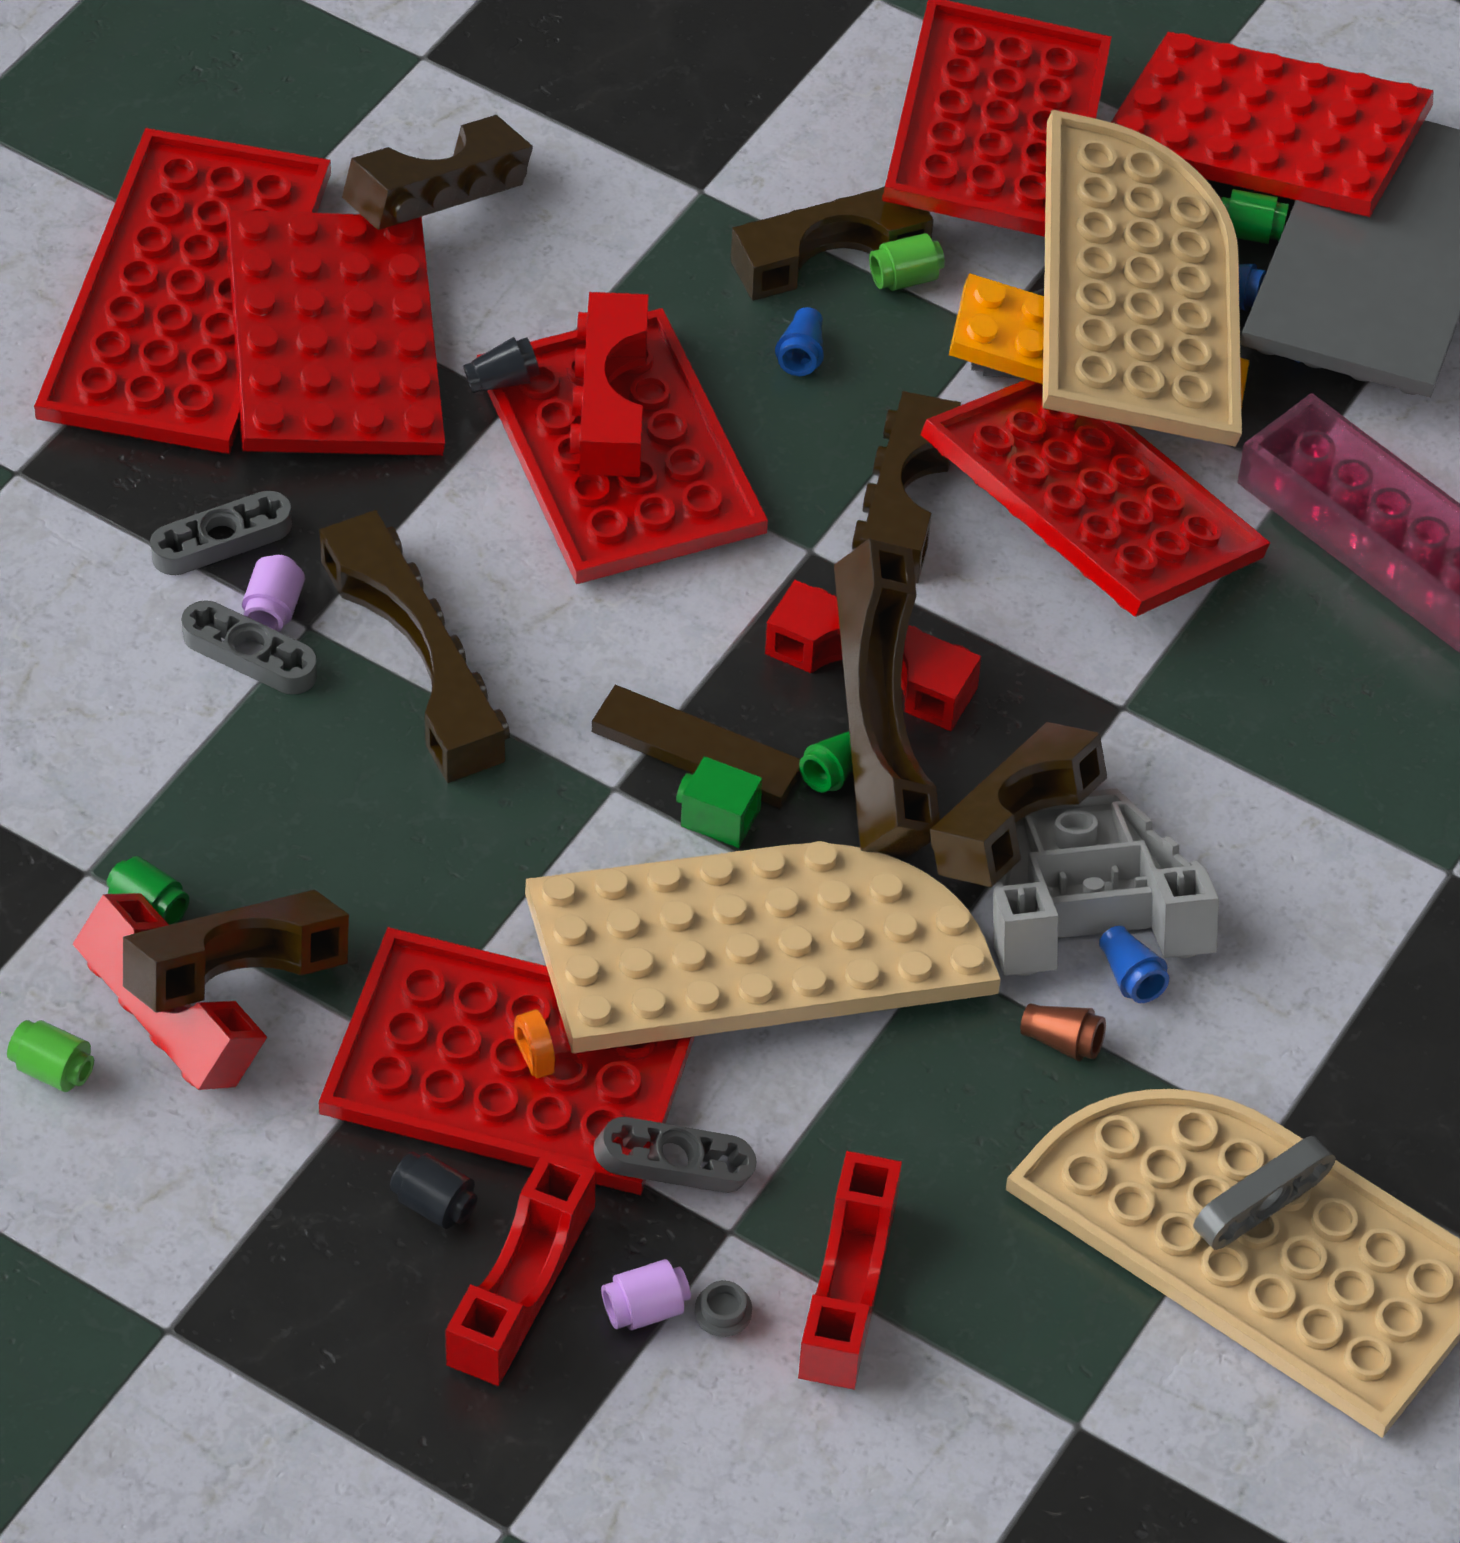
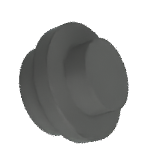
[695,1280,752,1337]

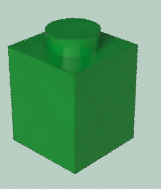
[676,756,762,848]

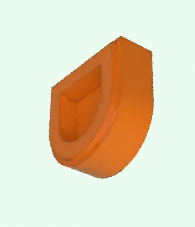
[514,1009,554,1079]

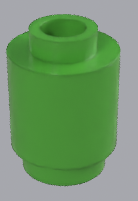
[869,233,945,291]
[7,1020,94,1092]

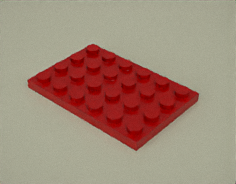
[882,0,1112,237]
[1111,31,1434,217]
[226,210,445,456]
[477,308,768,585]
[920,379,1271,617]
[318,927,695,1195]

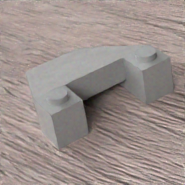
[993,788,1219,976]

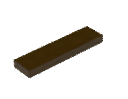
[591,684,801,809]

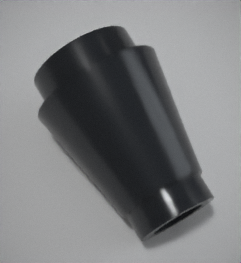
[463,337,541,393]

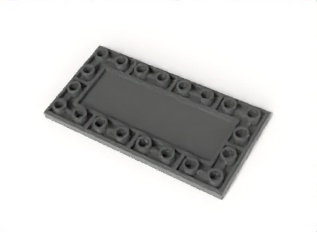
[1240,120,1460,398]

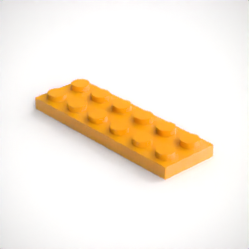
[949,273,1249,409]

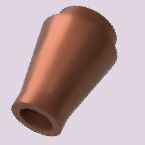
[1020,1003,1106,1061]

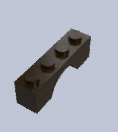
[342,115,533,230]
[731,186,934,301]
[852,391,961,583]
[930,722,1107,887]
[123,889,349,1013]

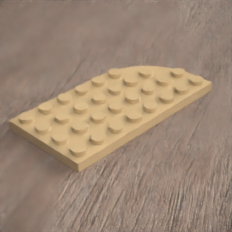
[1043,109,1242,447]
[525,841,1001,1053]
[1006,1089,1460,1438]

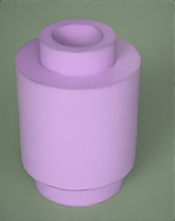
[242,555,305,632]
[601,1259,691,1331]

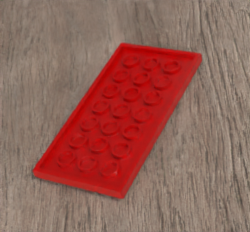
[34,128,331,454]

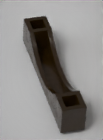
[319,510,510,783]
[834,539,940,859]

